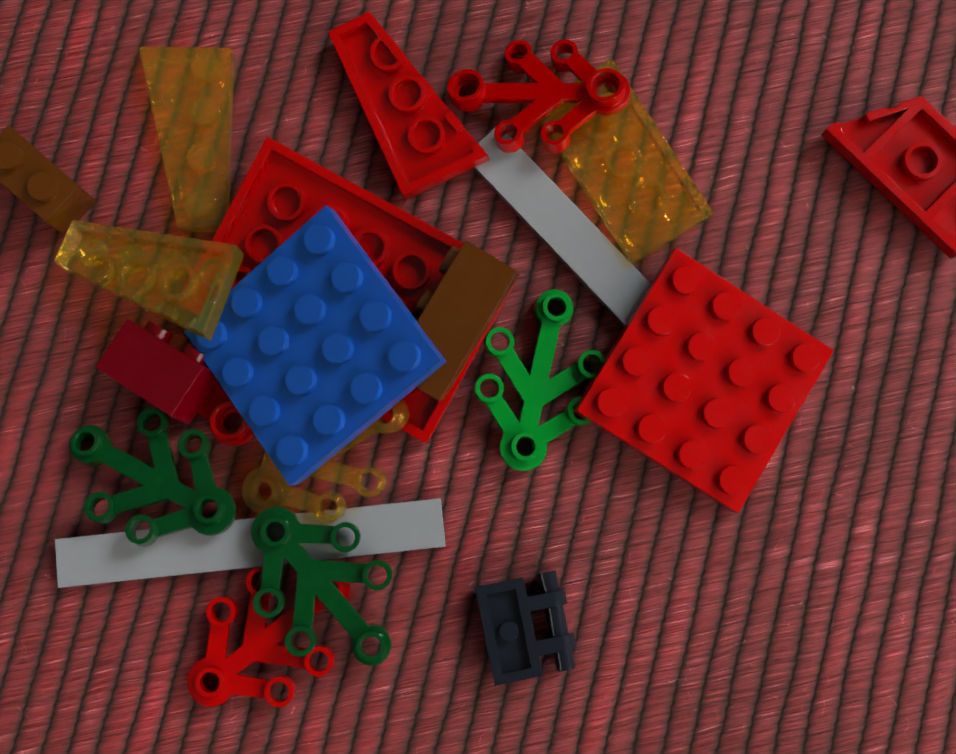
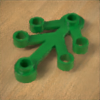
[473,289,605,471]

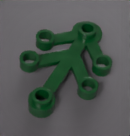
[69,408,236,547]
[251,507,392,666]

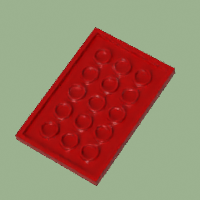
[177,136,520,443]

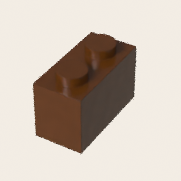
[0,125,97,236]

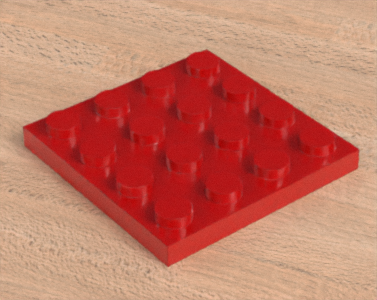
[573,248,834,513]

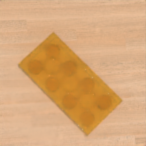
[539,59,714,265]

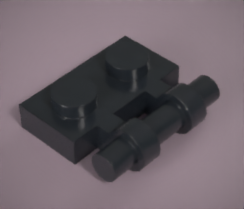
[475,570,577,686]

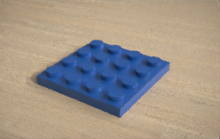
[184,206,447,486]

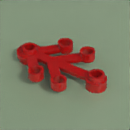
[447,39,631,153]
[187,566,352,707]

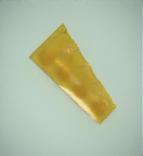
[139,47,235,232]
[54,220,244,341]

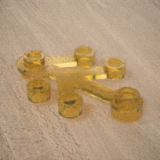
[242,399,409,523]

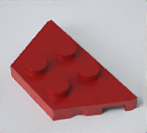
[821,96,956,259]

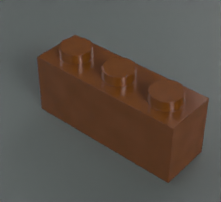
[413,240,519,401]

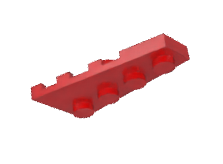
[328,11,490,200]

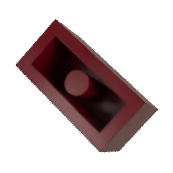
[95,318,218,425]

